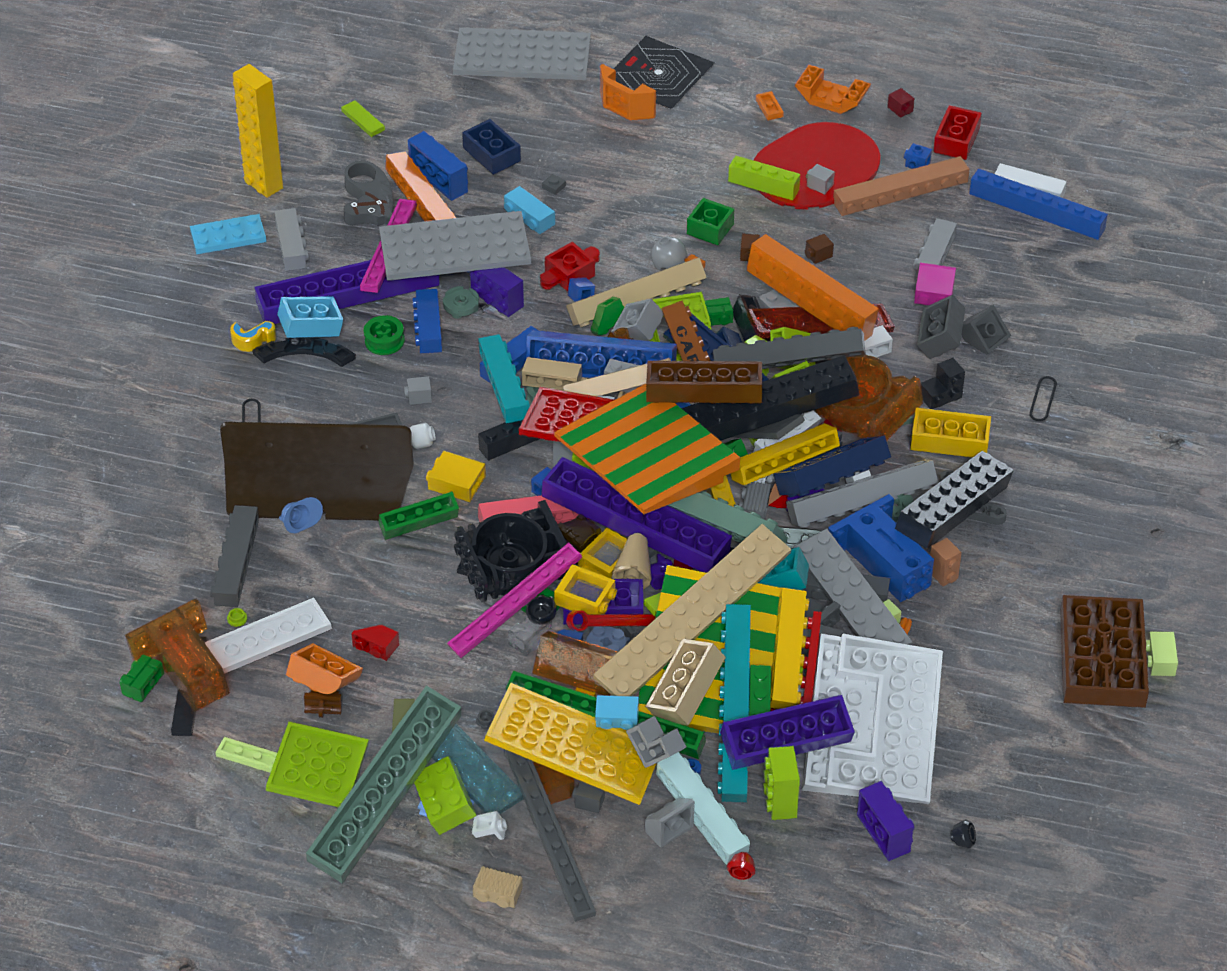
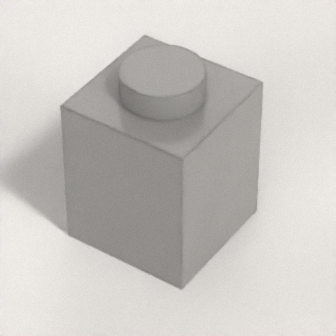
[806,164,835,194]
[404,376,432,405]

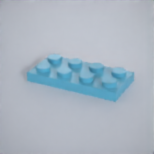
[190,214,266,254]

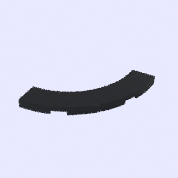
[252,337,356,367]

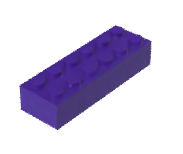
[720,695,855,770]

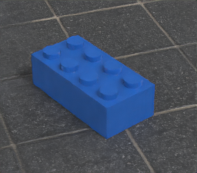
[408,131,468,201]

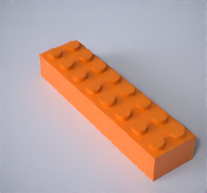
[746,234,879,341]

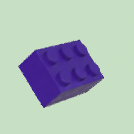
[470,267,524,317]
[857,781,914,861]

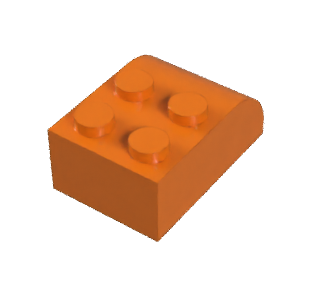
[286,643,363,694]

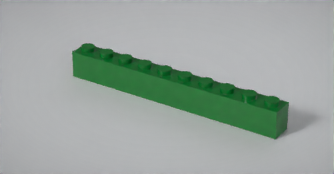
[506,671,706,759]

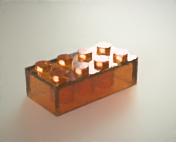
[532,631,618,696]

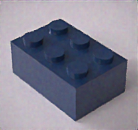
[462,119,521,175]

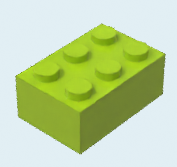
[763,746,800,820]
[414,756,477,835]

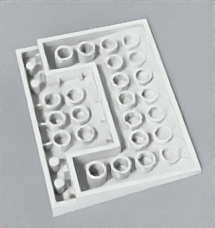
[802,634,943,804]

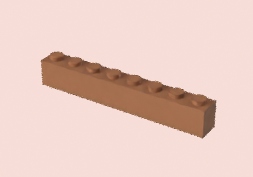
[834,156,970,216]

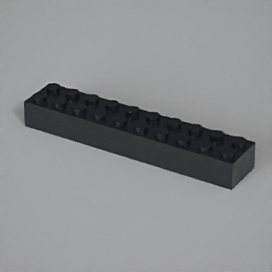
[681,355,859,441]

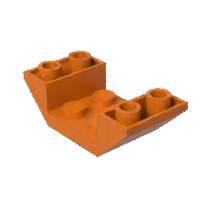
[600,64,656,120]
[795,65,871,114]

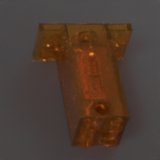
[125,598,230,712]

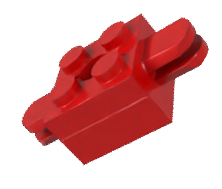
[540,242,600,292]

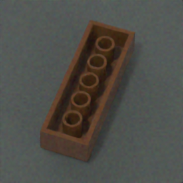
[646,361,762,404]

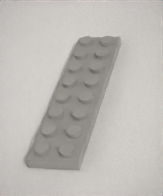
[794,529,913,646]

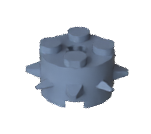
[580,626,630,671]

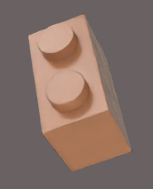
[930,538,962,586]

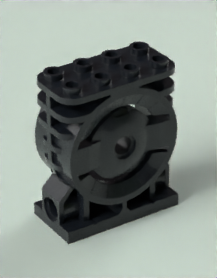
[454,500,569,602]

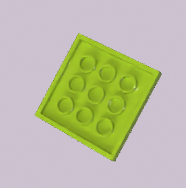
[266,722,369,807]

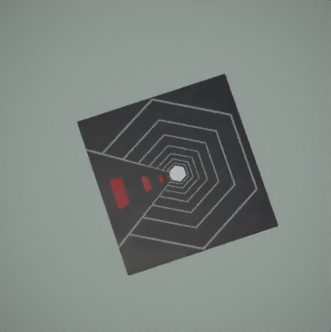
[613,36,715,109]

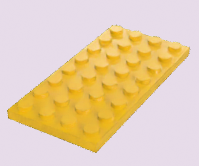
[484,683,656,805]

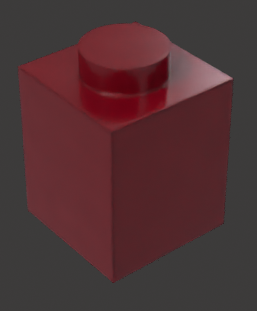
[887,88,915,118]

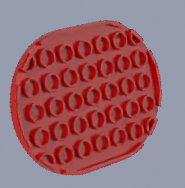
[753,122,880,210]

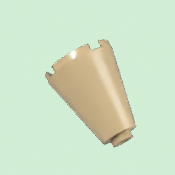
[612,533,652,589]

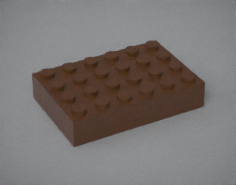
[1060,595,1149,708]

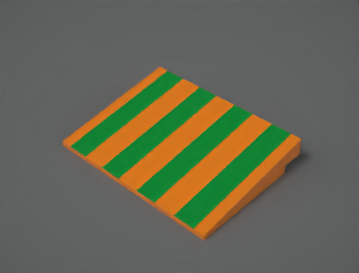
[554,384,740,514]

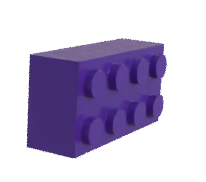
[563,579,643,625]

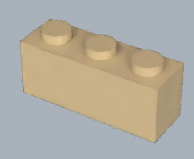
[522,357,582,391]

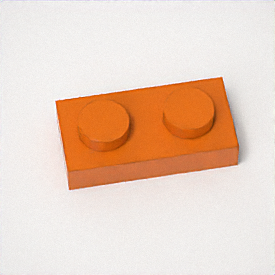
[756,91,784,121]

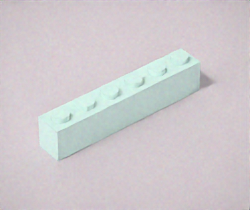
[656,752,750,866]

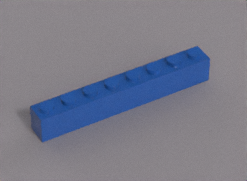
[970,168,1108,240]

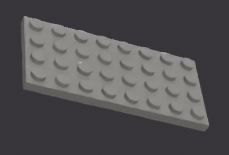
[453,27,591,80]
[379,211,531,280]

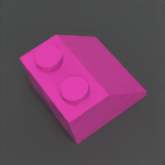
[914,262,956,305]

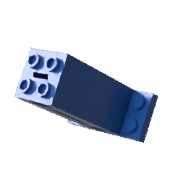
[828,494,934,602]

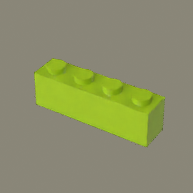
[728,155,800,200]

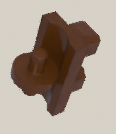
[304,690,342,718]

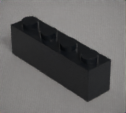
[733,294,771,342]
[478,420,541,461]

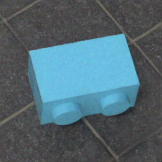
[595,695,639,730]

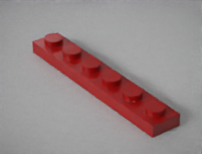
[798,611,822,705]

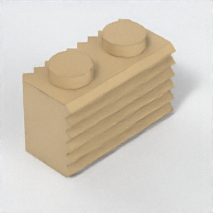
[473,866,523,908]

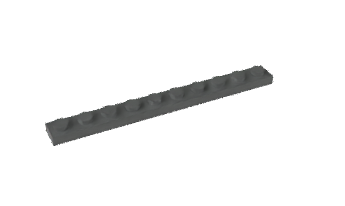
[504,749,596,922]

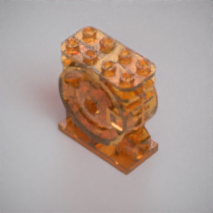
[814,355,923,441]

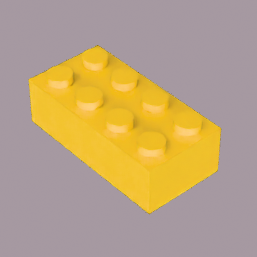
[911,408,991,457]

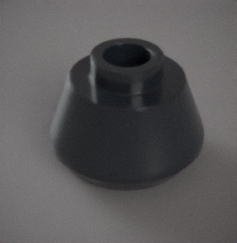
[950,819,976,849]

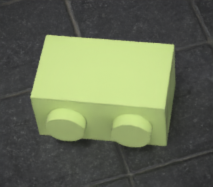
[1146,632,1178,676]

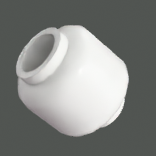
[410,423,436,449]

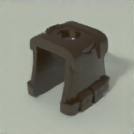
[558,514,601,565]

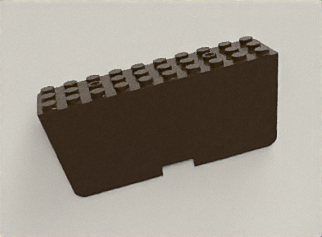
[220,422,414,521]

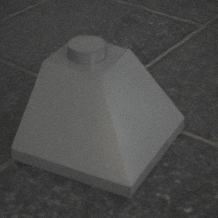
[962,305,1011,355]

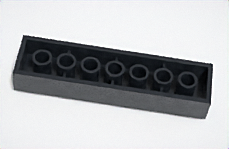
[895,451,1014,549]

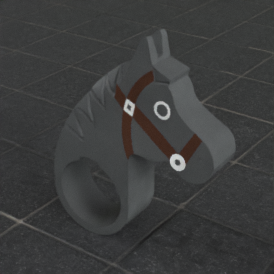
[344,160,393,226]

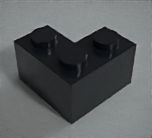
[919,358,965,409]

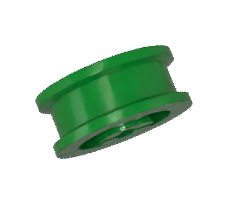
[363,315,405,355]

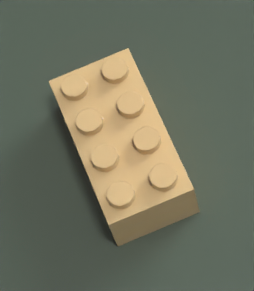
[645,639,726,725]

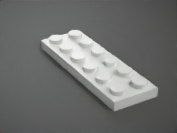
[205,598,332,674]

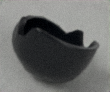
[526,594,557,625]

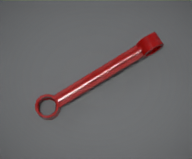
[566,610,656,631]

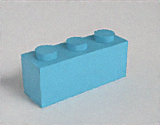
[504,186,555,234]

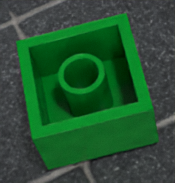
[687,198,735,245]

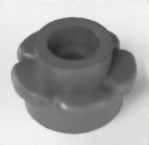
[476,710,495,729]

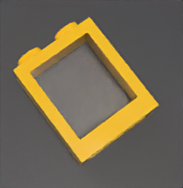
[578,528,627,579]
[554,564,617,614]

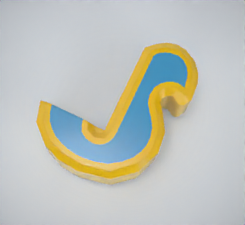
[230,321,276,352]

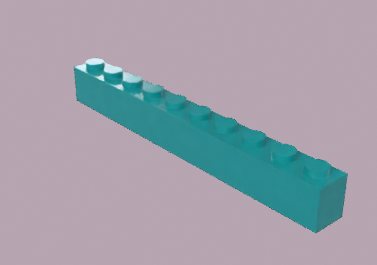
[717,604,751,802]

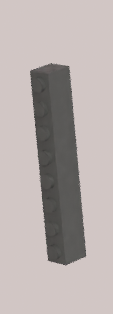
[713,327,866,369]

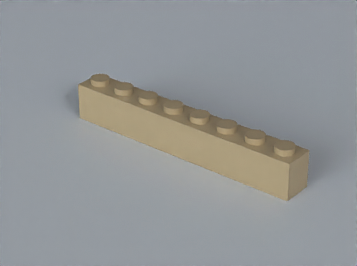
[566,257,707,327]

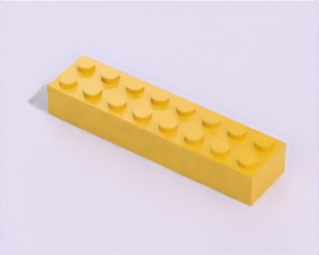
[233,64,283,198]

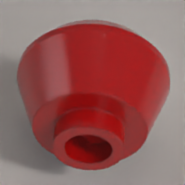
[727,852,756,880]

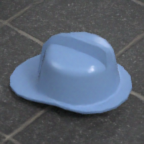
[279,497,323,534]

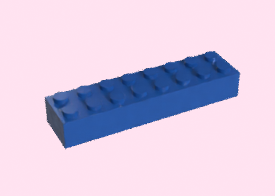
[526,330,677,378]

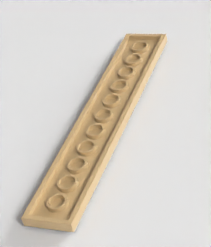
[593,524,791,696]

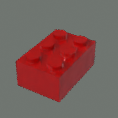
[933,105,982,160]

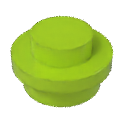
[227,608,247,627]

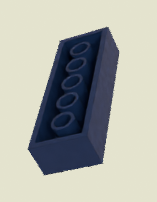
[773,435,891,498]

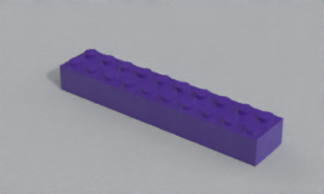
[254,260,439,324]
[542,457,732,573]

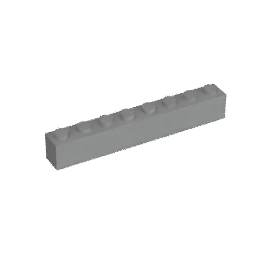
[786,459,938,528]

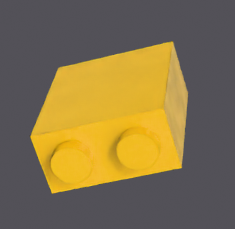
[426,451,486,502]

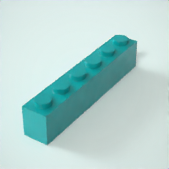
[478,334,530,423]

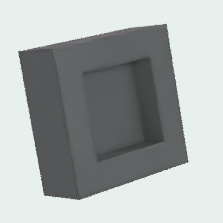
[542,174,566,195]

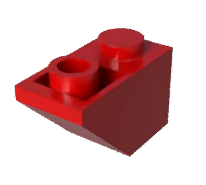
[351,625,399,661]

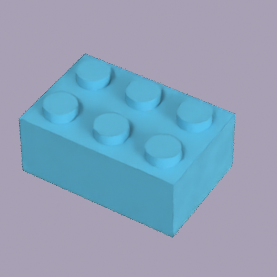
[277,297,343,338]

